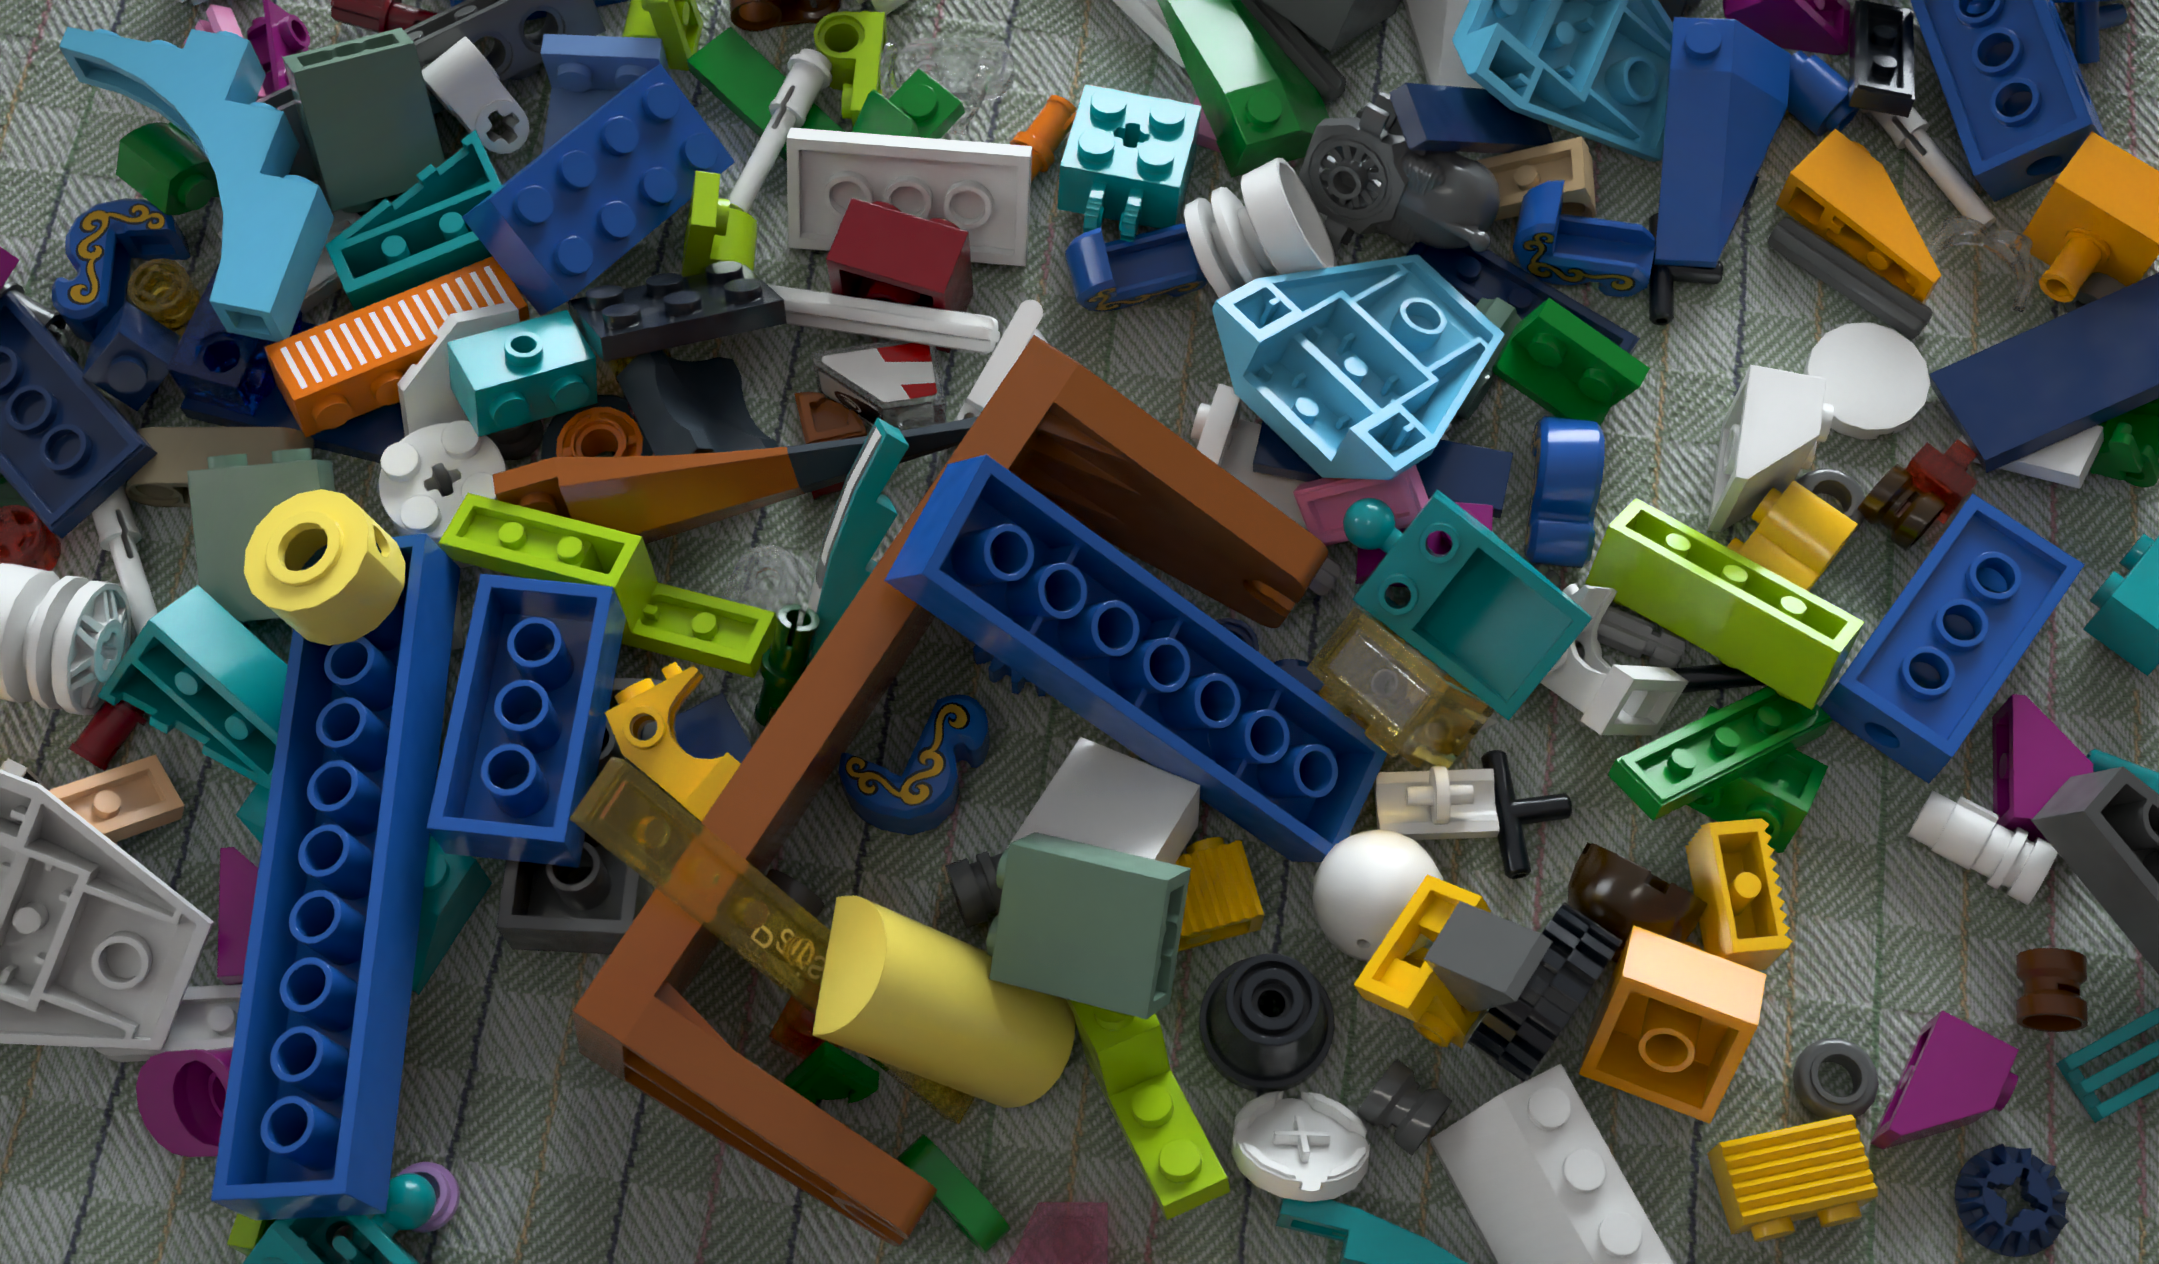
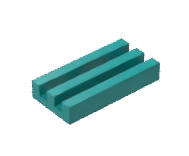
[2056,1007,2159,1123]

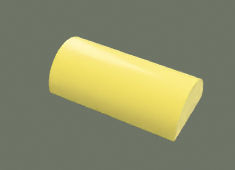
[812,896,1075,1108]

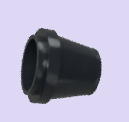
[1199,953,1335,1093]

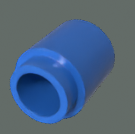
[1787,50,1859,137]

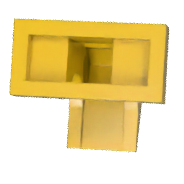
[605,662,741,822]
[1353,874,1491,1049]

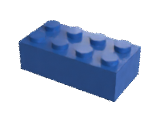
[462,63,735,316]
[427,574,626,868]

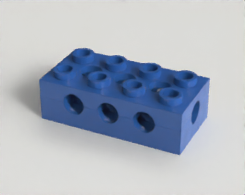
[1910,0,2107,202]
[1820,493,2085,784]

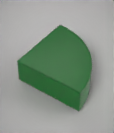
[784,1041,879,1105]

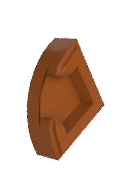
[794,392,867,444]

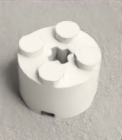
[379,420,508,568]

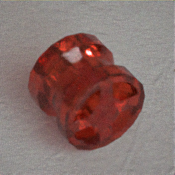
[0,505,61,571]

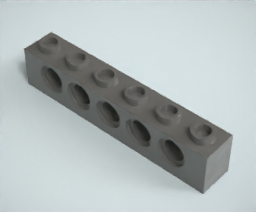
[256,0,606,182]

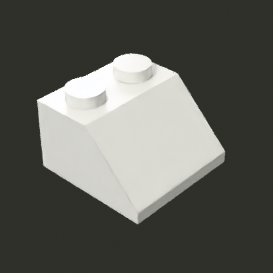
[1707,365,1834,533]

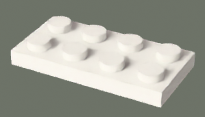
[786,128,1032,266]

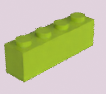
[1585,498,1864,710]

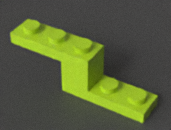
[439,493,777,678]
[1066,999,1230,1220]

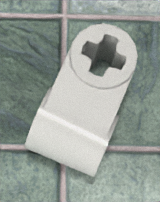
[422,36,530,154]

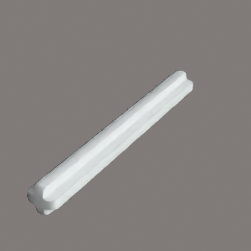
[767,284,1000,354]

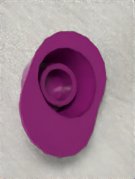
[136,1047,233,1157]

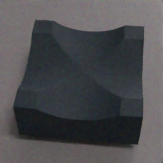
[616,350,778,456]

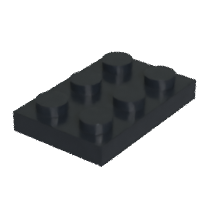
[568,261,787,362]

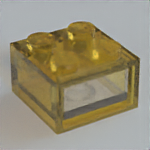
[1306,606,1495,770]

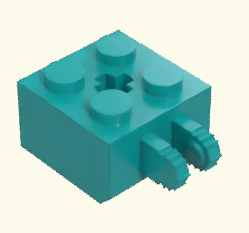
[1057,85,1202,242]

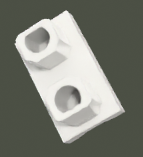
[1374,766,1500,840]

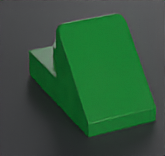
[852,68,965,139]

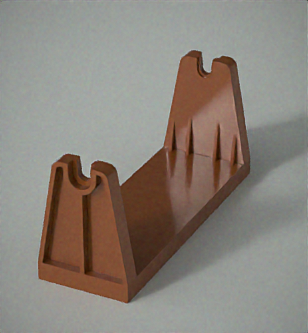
[572,335,1329,1247]

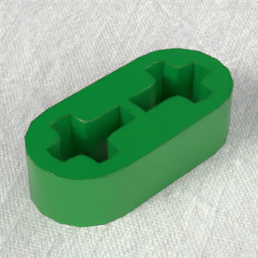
[897,1134,1011,1254]

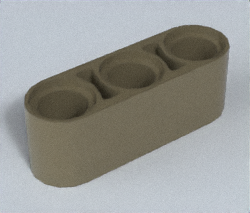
[125,427,314,507]

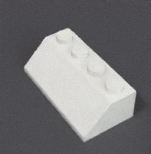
[1430,1064,1674,1264]

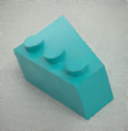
[325,129,502,311]
[97,585,288,790]

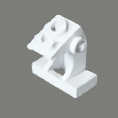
[1540,584,1689,735]

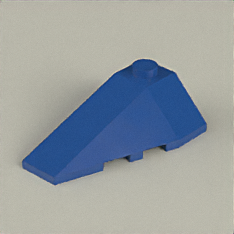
[1654,17,1791,268]

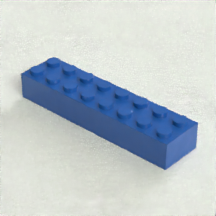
[884,454,1390,862]

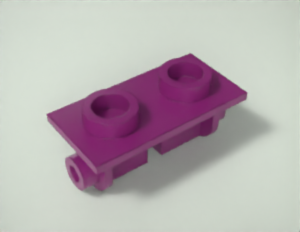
[247,0,310,95]

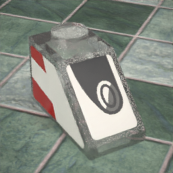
[811,340,947,431]

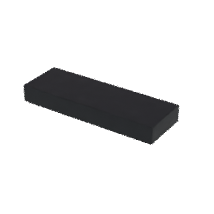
[1848,0,1915,118]

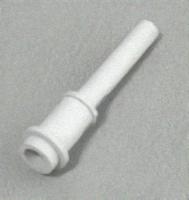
[728,49,832,213]
[1859,106,1996,234]
[91,482,158,636]

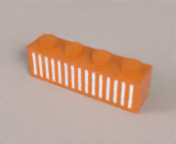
[264,256,530,438]

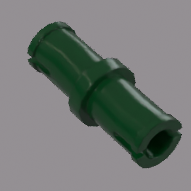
[754,604,820,727]

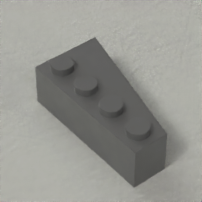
[2031,767,2159,975]

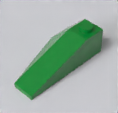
[1157,0,1330,178]

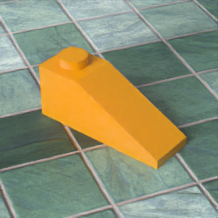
[1776,129,1941,304]

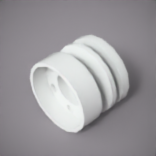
[1184,158,1337,298]
[0,563,131,715]

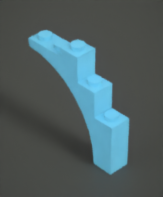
[59,27,334,342]

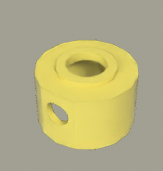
[244,489,406,646]

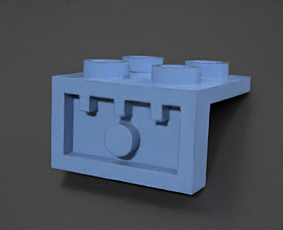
[541,34,671,153]

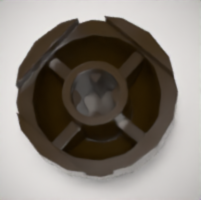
[1568,842,1707,963]

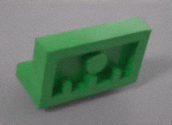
[1492,298,1650,426]
[1686,705,1829,853]

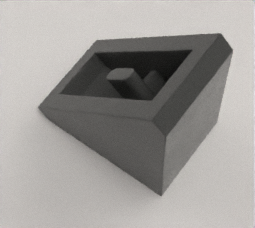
[1424,901,1553,1013]

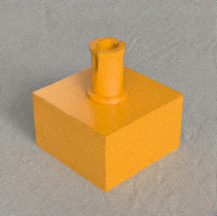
[2015,131,2159,303]
[1578,925,1766,1124]

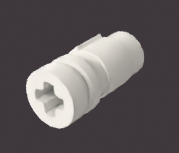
[1908,790,2058,905]

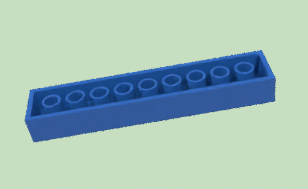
[211,533,461,1220]

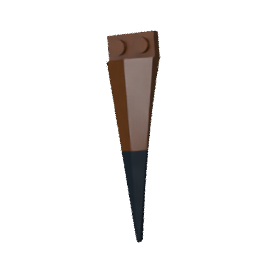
[493,416,978,544]

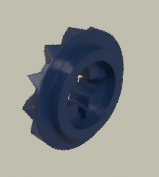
[1954,1143,2069,1257]

